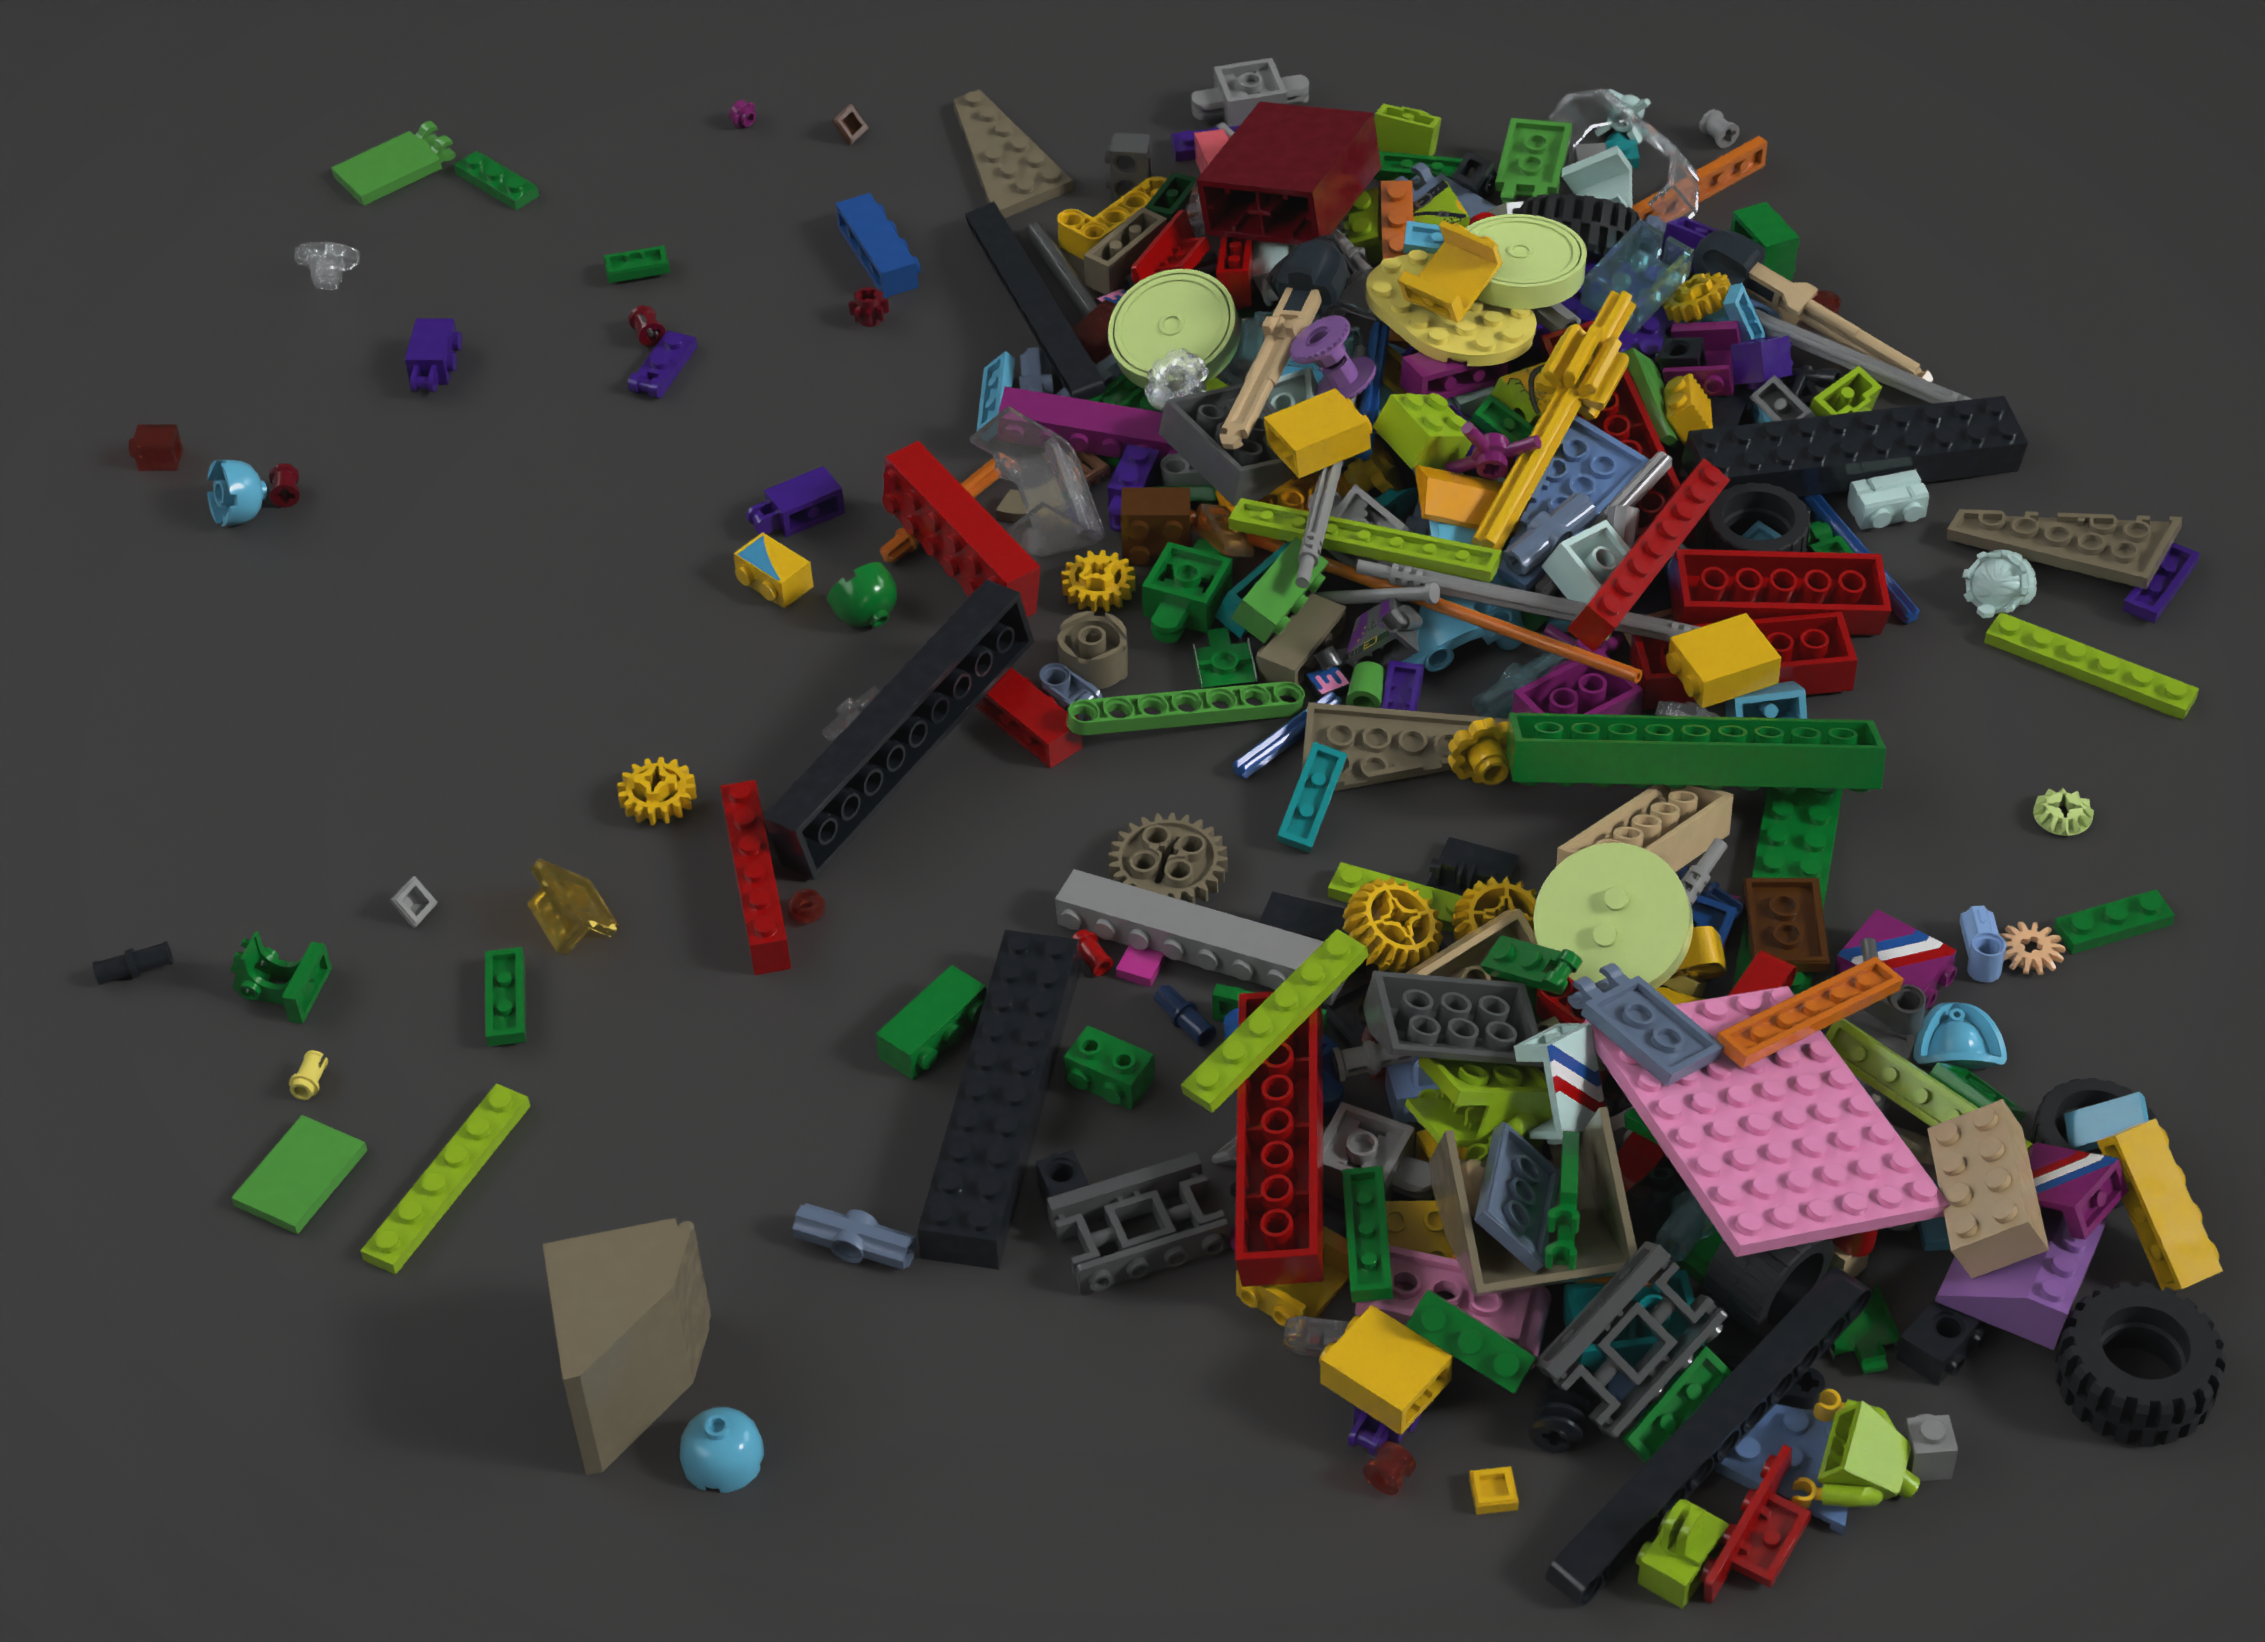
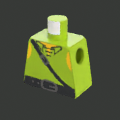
[1413,180,1470,228]

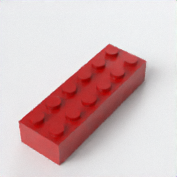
[882,440,1041,618]
[1667,549,1892,635]
[1629,611,1858,710]

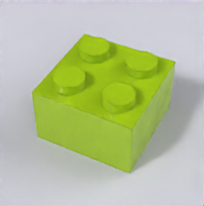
[1373,393,1472,469]

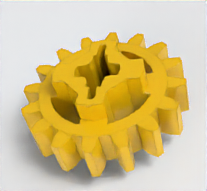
[1662,272,1731,323]
[1061,550,1136,613]
[617,757,697,825]

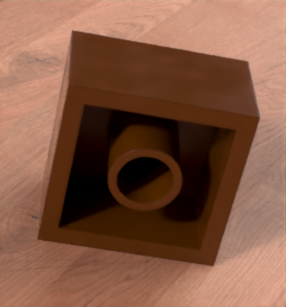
[1121,487,1191,566]

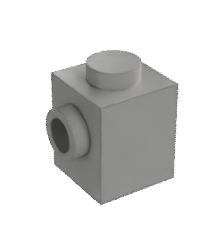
[1903,1414,1958,1481]

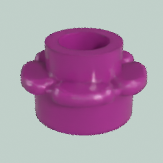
[729,100,756,129]

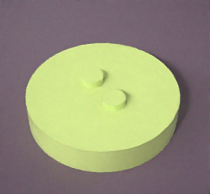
[1466,214,1587,309]
[1108,269,1241,393]
[1534,843,1693,989]

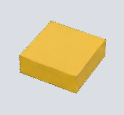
[1469,1466,1519,1515]

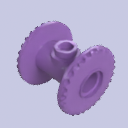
[1289,315,1376,399]

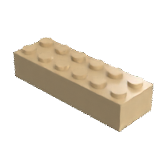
[1556,785,1734,872]

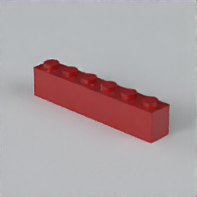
[720,780,791,976]

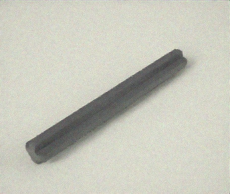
[1026,221,1101,322]

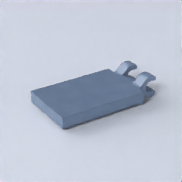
[1567,963,1724,1087]

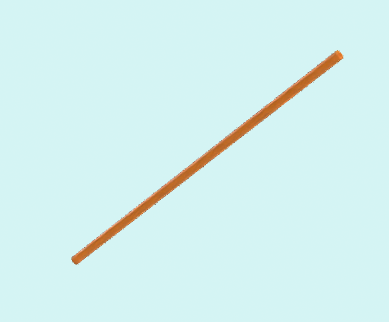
[1191,509,1642,684]

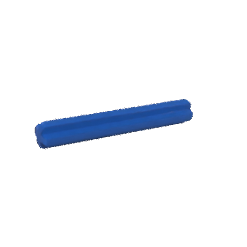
[1233,692,1342,779]

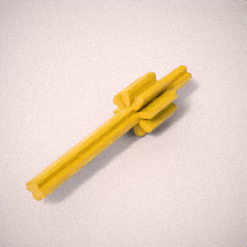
[1471,290,1637,550]

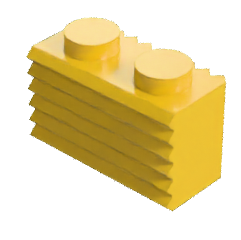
[1663,373,1713,446]

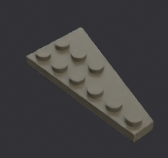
[954,89,1073,218]
[1947,509,2182,589]
[1301,702,1508,791]

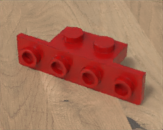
[1131,209,1211,284]
[1700,1444,1811,1604]

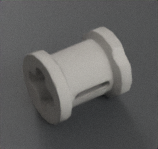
[1699,109,1740,148]

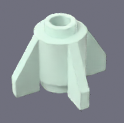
[1594,89,1651,145]

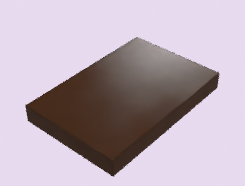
[1742,878,1830,972]

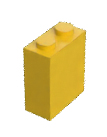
[1264,388,1373,478]
[1666,613,1781,708]
[1319,1305,1453,1435]

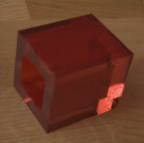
[129,424,184,471]

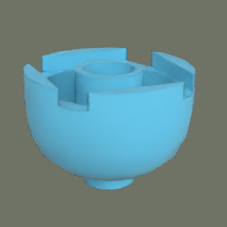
[207,460,267,526]
[680,1407,764,1493]

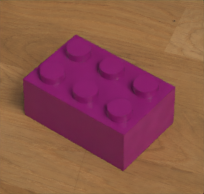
[1512,648,1643,715]

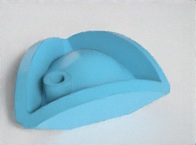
[1913,1002,2007,1069]

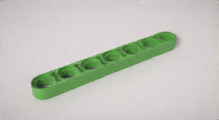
[1066,682,1305,735]

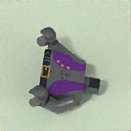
[1315,598,1423,671]

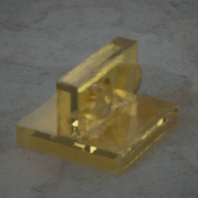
[527,858,620,955]

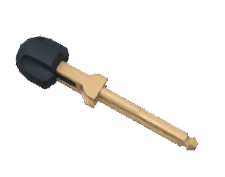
[1693,230,1933,382]
[1219,239,1348,450]

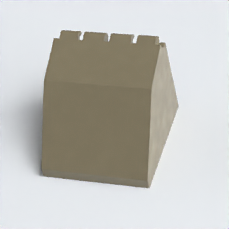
[1429,1107,1637,1297]
[543,1218,711,1475]

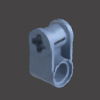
[1039,663,1103,721]

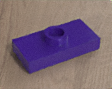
[1380,660,1424,711]

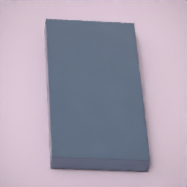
[1474,1121,1560,1273]

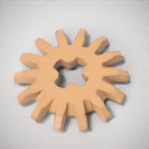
[1999,922,2066,975]

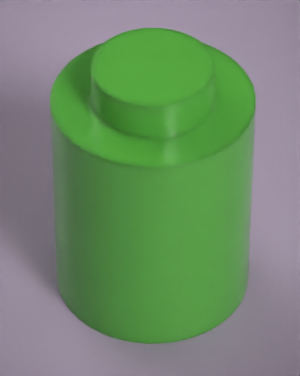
[1346,661,1387,708]

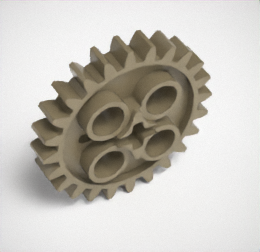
[1108,813,1228,904]

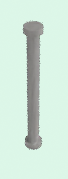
[1305,582,1440,605]

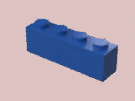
[835,193,921,298]

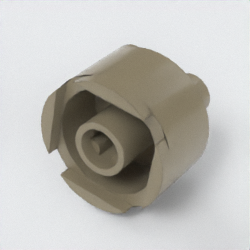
[1057,611,1128,693]

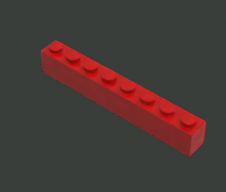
[1566,458,1730,652]

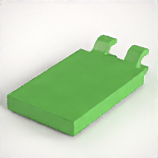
[1495,118,1572,204]
[331,121,456,206]

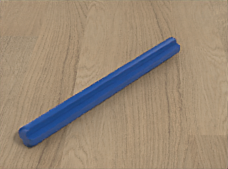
[1354,322,1390,461]
[1799,494,1920,624]

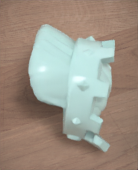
[1962,549,2037,618]

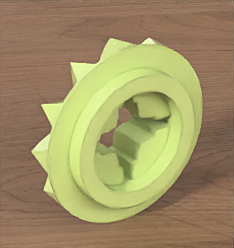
[2033,787,2094,836]

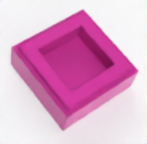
[1116,944,1165,988]

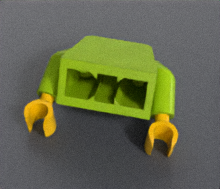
[1791,1389,1920,1509]

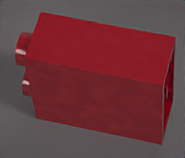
[1196,102,1381,245]

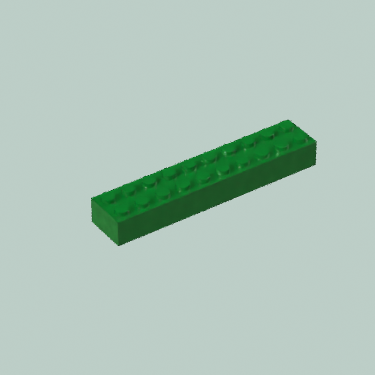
[1506,713,1886,793]

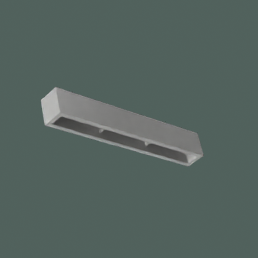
[1055,869,1347,1006]

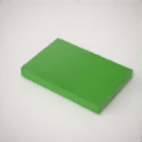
[1622,347,1685,453]
[231,1115,368,1235]

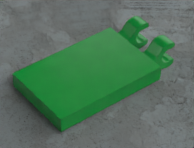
[1544,1131,1580,1270]

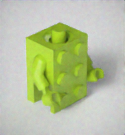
[1405,1057,1553,1163]

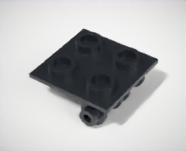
[1426,837,1519,908]

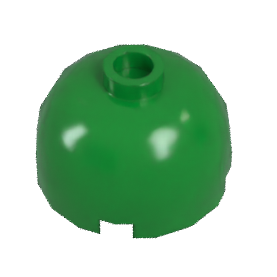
[827,562,897,628]

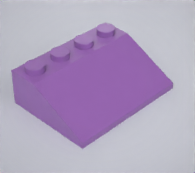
[1935,1206,2108,1350]

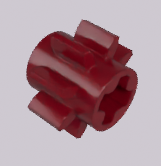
[849,287,889,327]

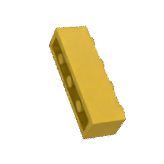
[2097,1118,2223,1291]

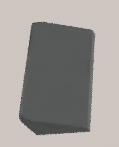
[1750,375,1816,421]

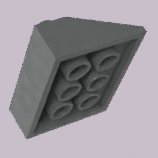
[1159,383,1296,506]
[1363,971,1544,1067]

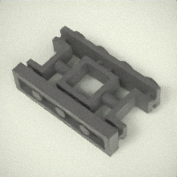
[1046,1152,1231,1294]
[1533,1241,1728,1438]

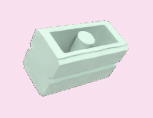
[1847,469,1929,530]

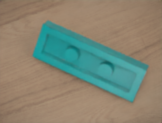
[1276,742,1348,853]

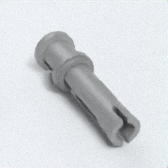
[1331,1040,1412,1083]

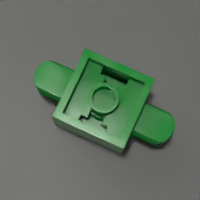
[1142,538,1233,643]

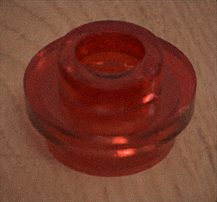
[788,889,826,924]

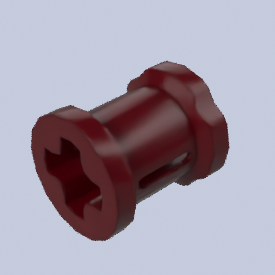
[628,305,666,347]
[269,463,300,508]

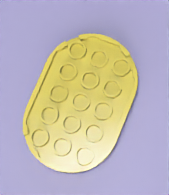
[1365,250,1537,367]

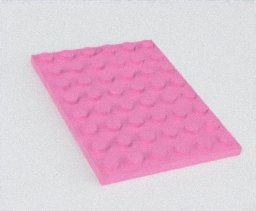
[1584,986,1950,1257]

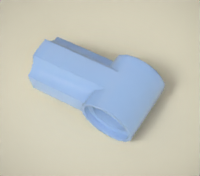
[1959,906,2006,983]

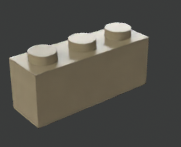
[1084,207,1167,294]
[1255,592,1346,687]

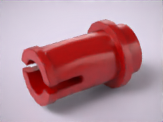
[1072,929,1114,977]

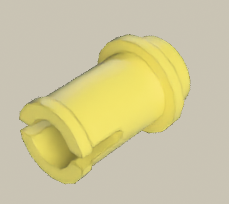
[289,1050,328,1100]

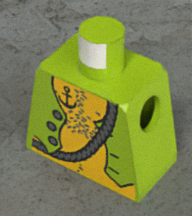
[1491,361,1547,427]

